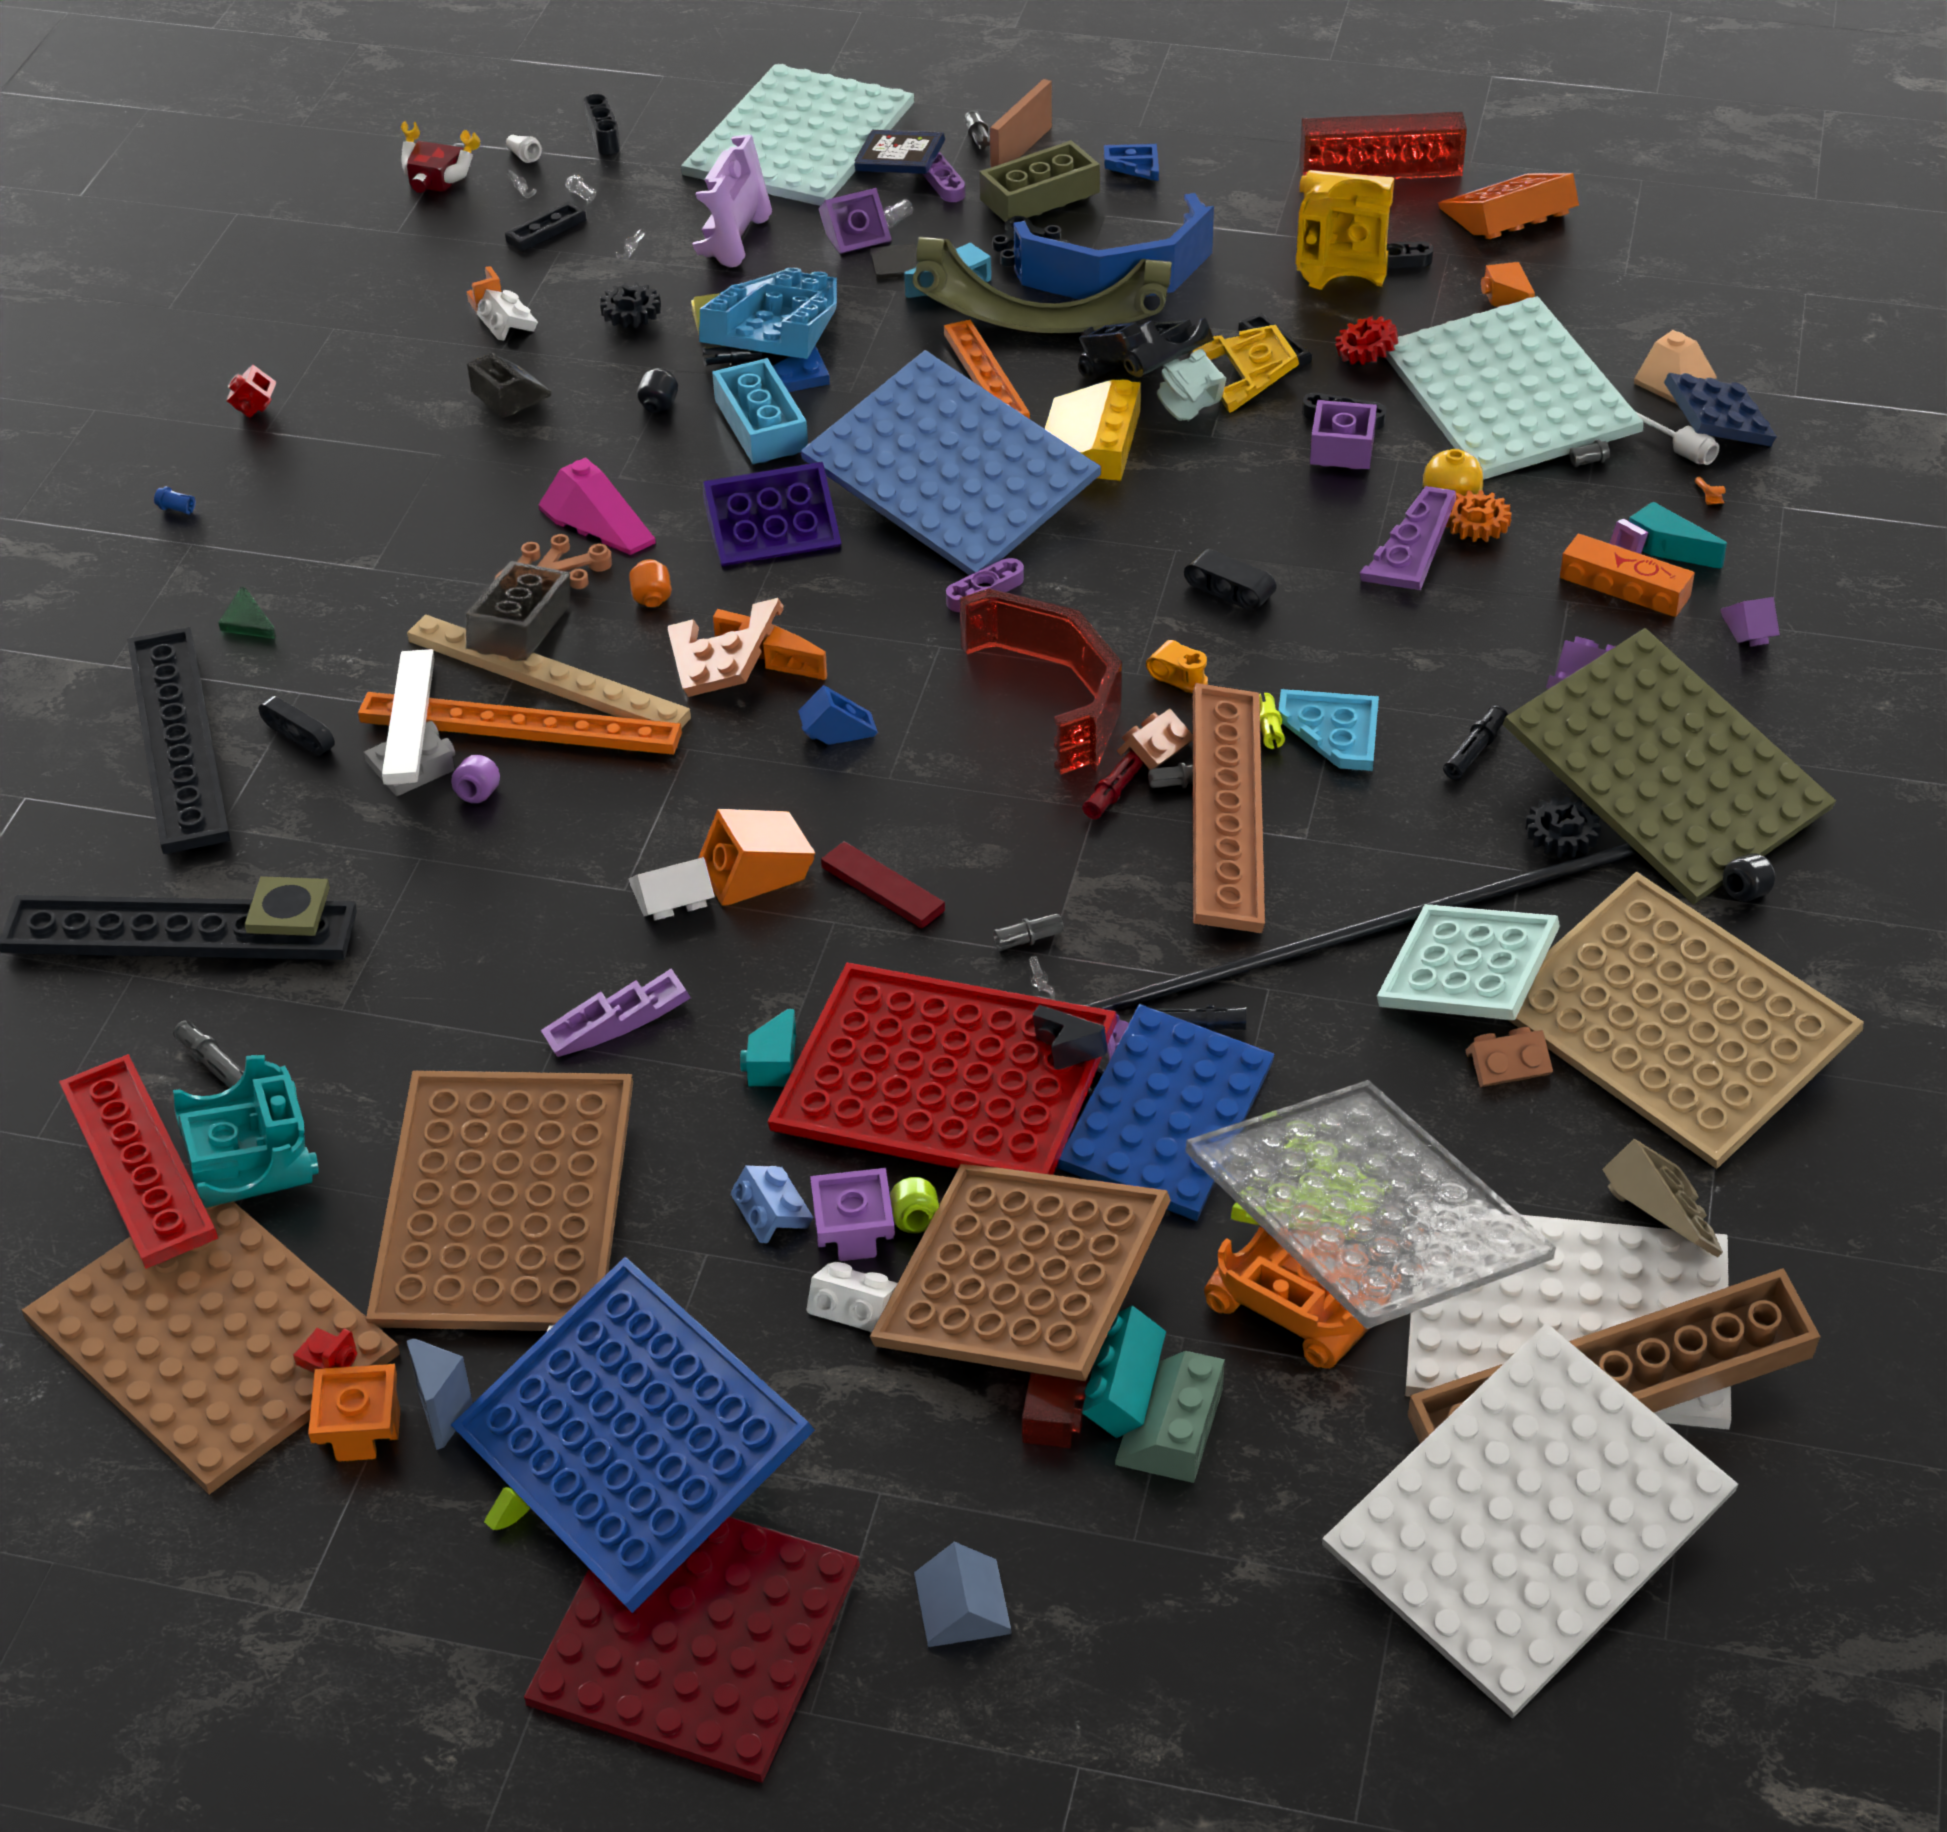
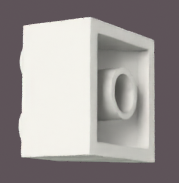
[629,857,715,921]

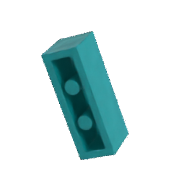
[1082,1305,1166,1438]

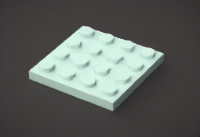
[1377,904,1560,1020]

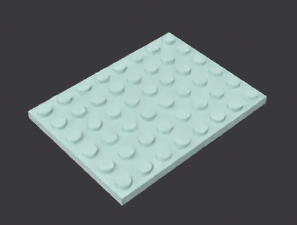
[681,64,914,206]
[1385,296,1643,480]

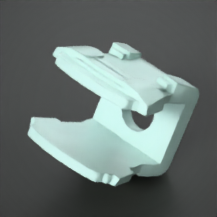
[1157,349,1226,422]

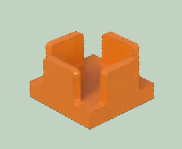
[308,1364,400,1461]

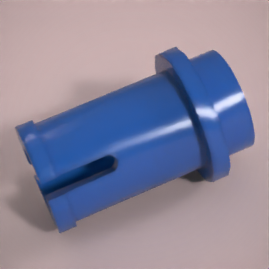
[154,486,196,515]

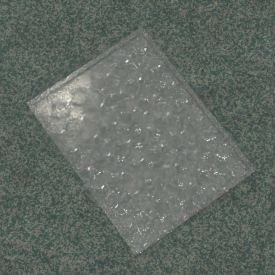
[1185,1080,1556,1329]

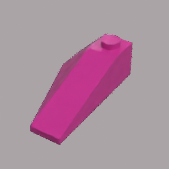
[538,457,656,555]

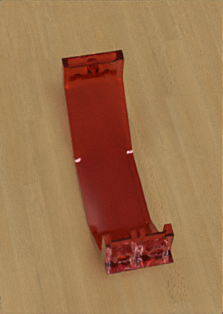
[960,588,1122,774]

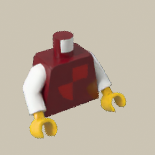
[401,121,480,193]

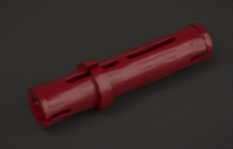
[1082,748,1145,820]

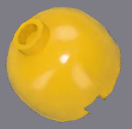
[1423,449,1483,496]

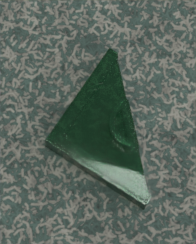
[218,587,276,639]

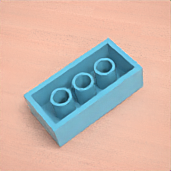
[712,358,808,464]

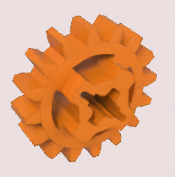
[1446,490,1512,542]

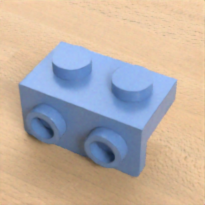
[731,1165,814,1243]

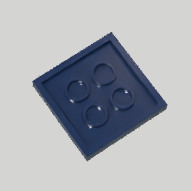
[1664,373,1777,446]

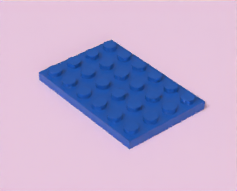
[1057,1004,1274,1221]

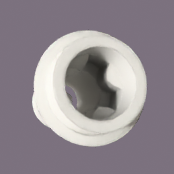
[506,135,542,163]

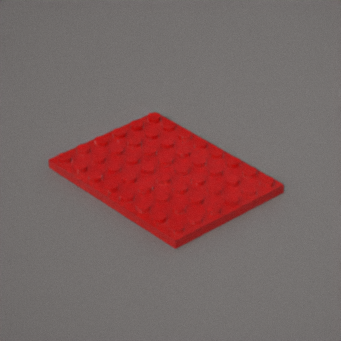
[767,962,1117,1175]

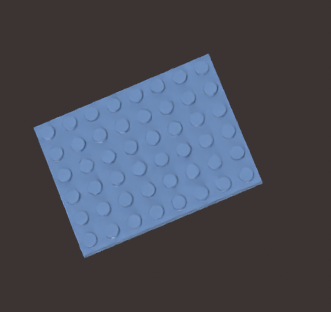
[801,350,1101,575]

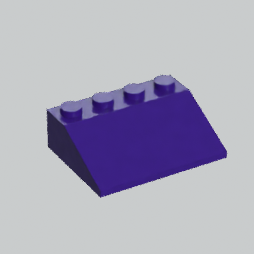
[703,462,842,566]

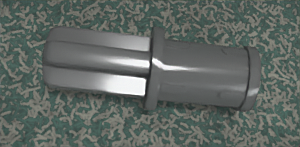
[964,110,990,150]
[1148,762,1193,789]
[993,913,1064,951]

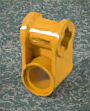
[1146,640,1208,693]

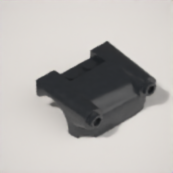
[1078,318,1214,381]

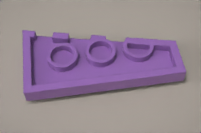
[1360,486,1456,590]

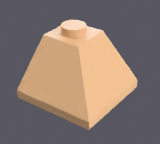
[1634,330,1717,405]

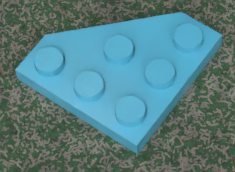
[1279,689,1379,771]

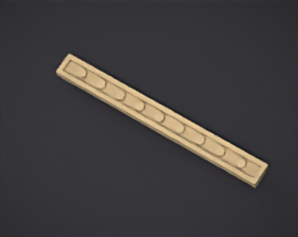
[407,614,691,729]

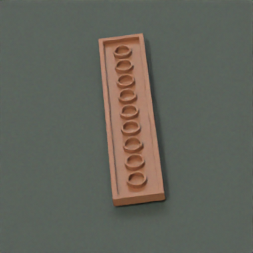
[1193,683,1265,933]

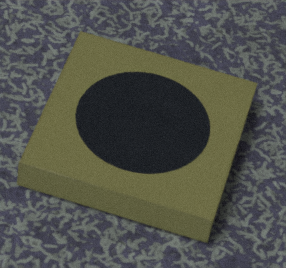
[245,876,330,936]

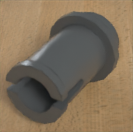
[1569,439,1610,467]

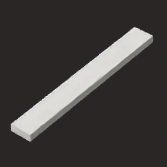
[382,649,434,785]

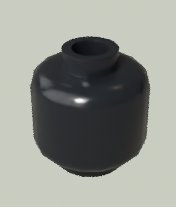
[637,368,678,413]
[1723,853,1775,902]

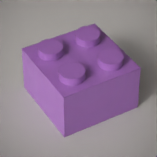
[1310,400,1377,469]

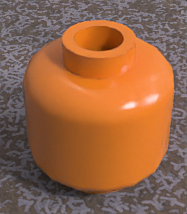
[629,559,672,607]

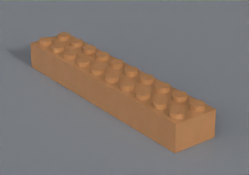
[1408,1268,1820,1444]

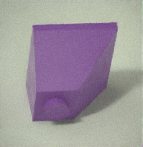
[818,188,892,254]

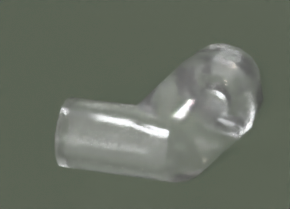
[565,175,597,202]

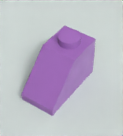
[1721,597,1780,647]

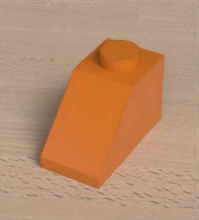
[1481,262,1535,307]

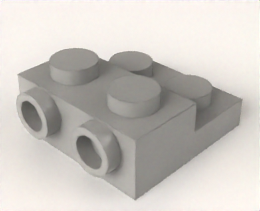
[364,721,455,797]

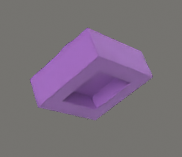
[1609,519,1648,554]

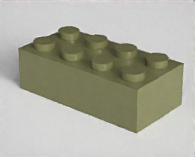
[979,140,1100,222]

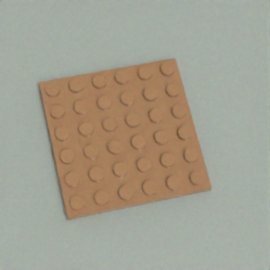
[870,1164,1171,1381]

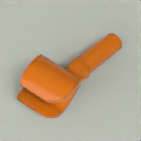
[1695,477,1726,505]

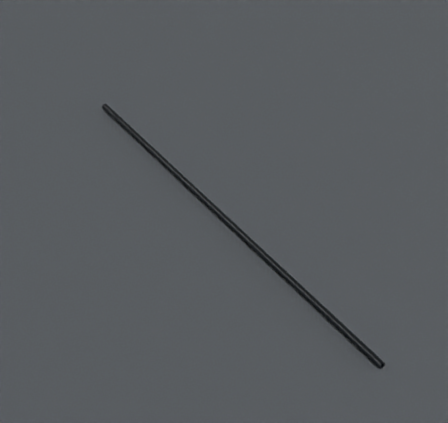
[1083,843,1639,1011]

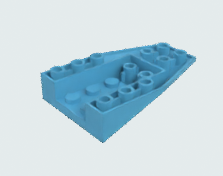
[699,268,837,359]

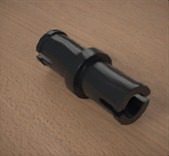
[702,346,762,366]

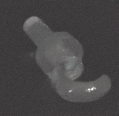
[506,170,536,198]
[616,229,645,260]
[1029,956,1055,1000]

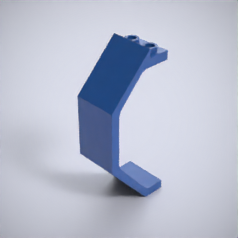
[1014,193,1214,300]

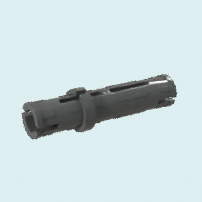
[173,1020,244,1088]

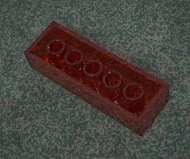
[1299,112,1467,179]

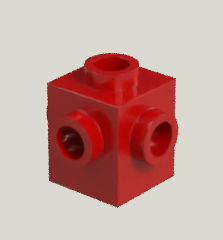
[226,365,276,418]

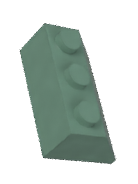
[1115,1351,1225,1483]

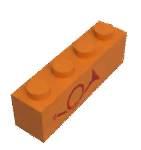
[1560,533,1695,617]

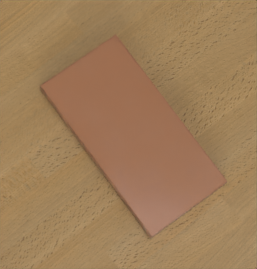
[990,79,1052,167]

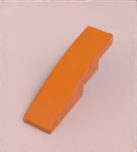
[713,609,827,680]

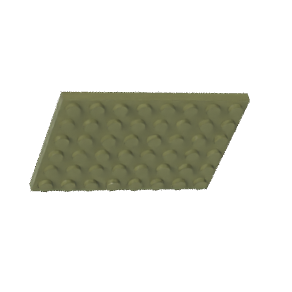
[1503,628,1836,905]

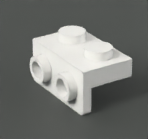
[477,289,538,341]
[806,1262,898,1332]

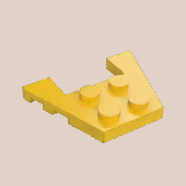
[1189,325,1299,413]

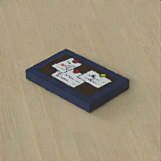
[854,129,946,174]

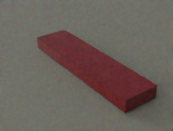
[821,841,945,929]

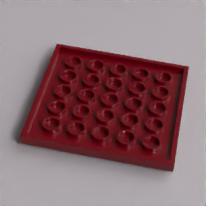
[524,1517,860,1783]

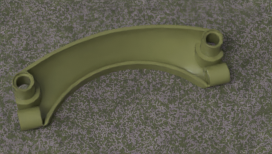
[913,237,1172,333]

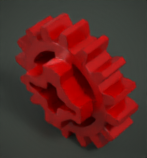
[1335,316,1399,365]

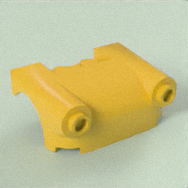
[1295,170,1394,290]

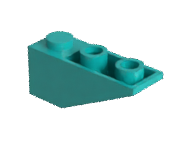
[1629,502,1727,569]

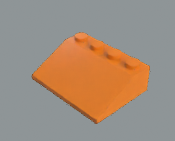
[1438,173,1579,239]

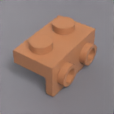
[1117,708,1193,769]
[1465,1027,1553,1088]

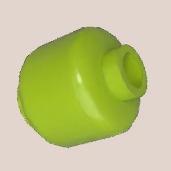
[890,1177,939,1234]

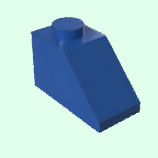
[798,685,878,745]

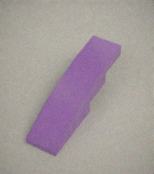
[541,968,691,1057]

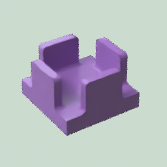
[810,1168,895,1261]

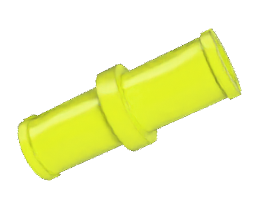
[1259,693,1285,749]

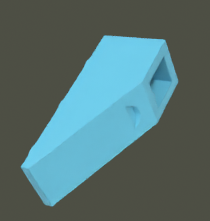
[904,243,991,298]

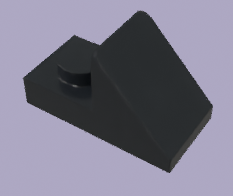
[1033,1005,1108,1069]

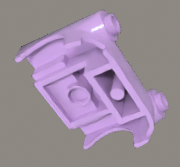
[693,135,772,267]

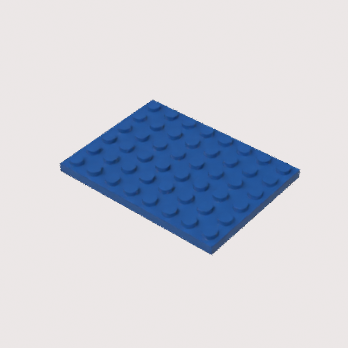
[451,1257,815,1613]

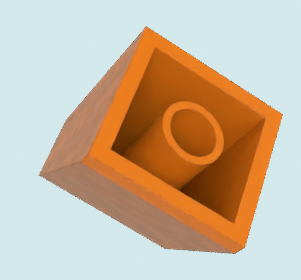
[698,809,815,905]

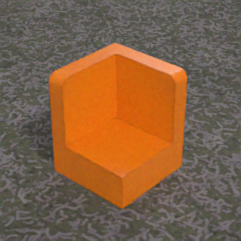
[467,266,501,313]

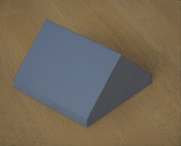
[406,1339,473,1450]
[914,1542,1011,1647]

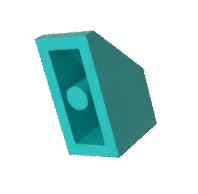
[740,1009,797,1087]

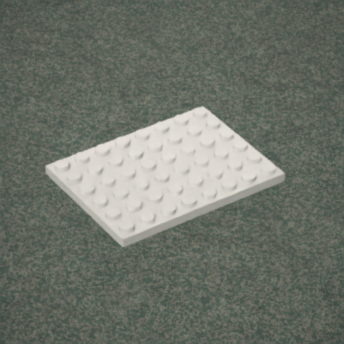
[1405,1205,1731,1430]
[1322,1323,1738,1719]

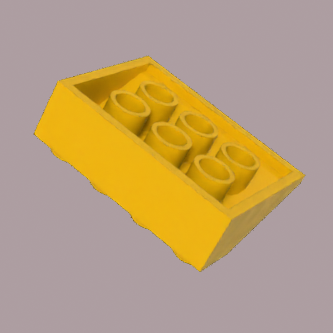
[1045,379,1141,481]

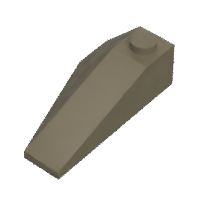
[1602,1139,1723,1258]

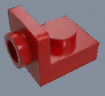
[293,1328,358,1373]

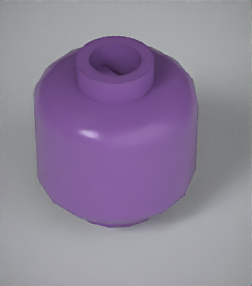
[451,755,500,803]

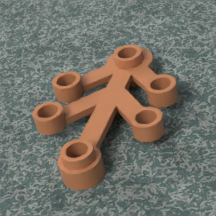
[495,534,612,597]

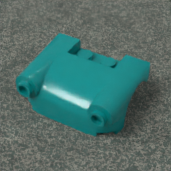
[173,1055,319,1208]

